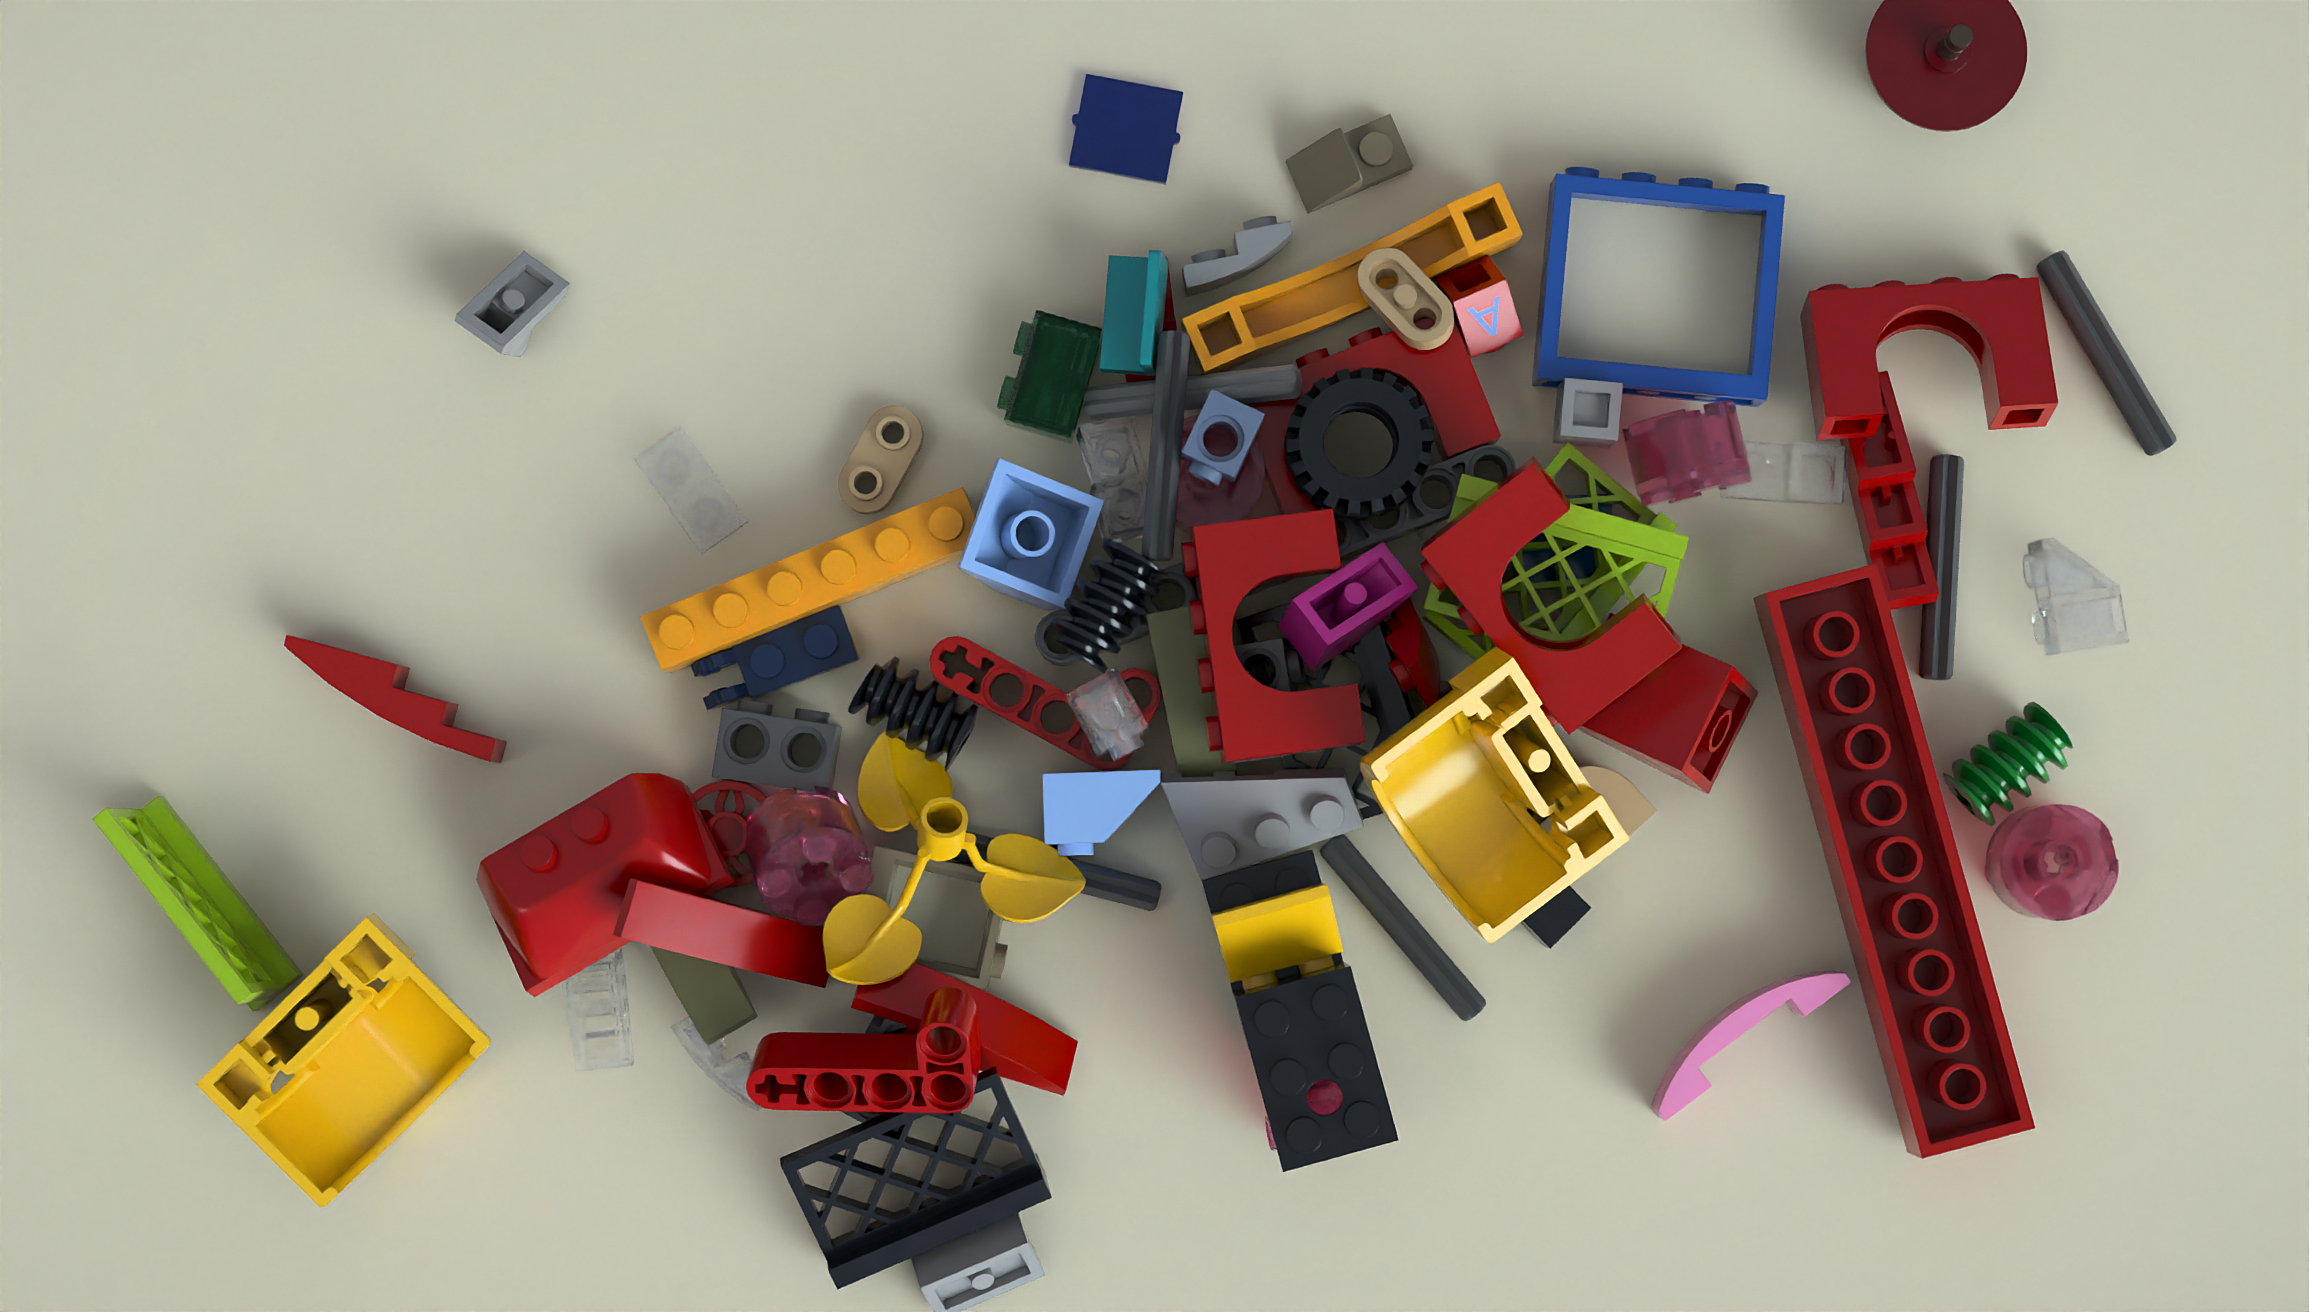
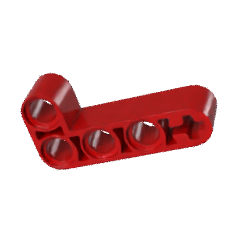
[929,636,1161,772]
[746,987,982,1113]

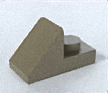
[1285,114,1413,214]

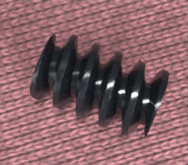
[1051,540,1168,673]
[848,656,978,772]

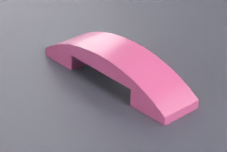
[1651,971,1851,1121]

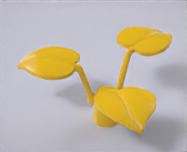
[822,730,1086,985]

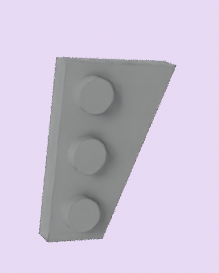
[1161,768,1364,881]

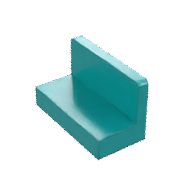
[1099,250,1169,376]

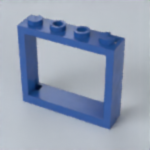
[1532,167,1785,407]

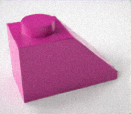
[1278,542,1418,671]

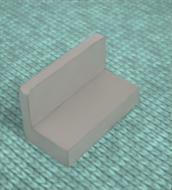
[911,1212,1045,1312]

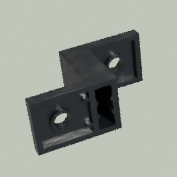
[1202,850,1399,1172]

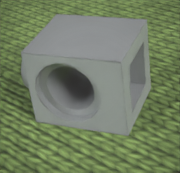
[1552,378,1623,448]

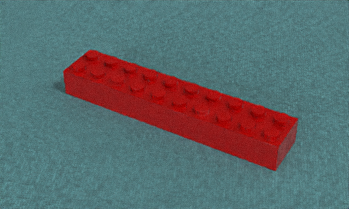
[1753,563,2035,1159]

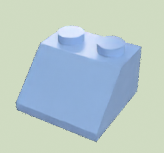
[957,458,1104,611]
[1042,770,1161,856]

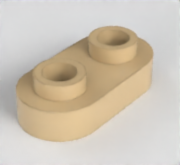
[1358,248,1454,350]
[838,405,924,514]

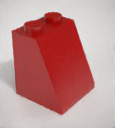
[1577,613,1759,794]

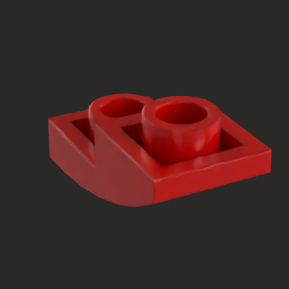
[1385,597,1440,707]

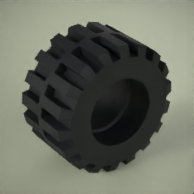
[1284,367,1434,520]

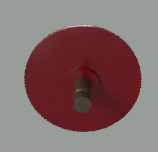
[1865,0,2027,132]

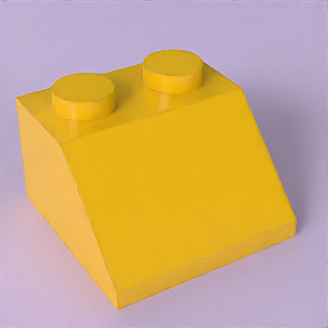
[1211,883,1343,990]

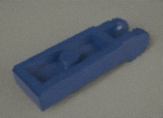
[691,605,860,711]

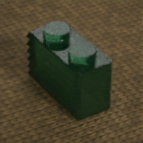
[997,310,1102,444]

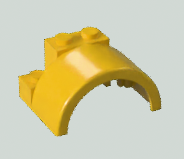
[1360,646,1630,943]
[196,913,491,1207]

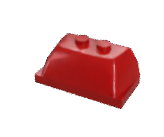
[476,773,734,997]

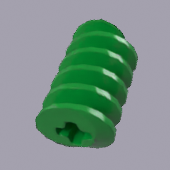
[1943,702,2073,827]

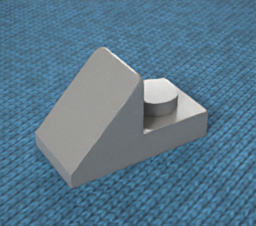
[455,251,570,357]

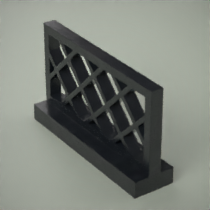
[1236,602,1415,820]
[780,1066,1052,1290]

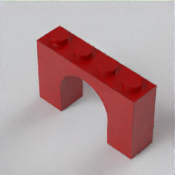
[1800,273,2058,440]
[1245,317,1501,515]
[1420,456,1682,735]
[1181,508,1366,764]

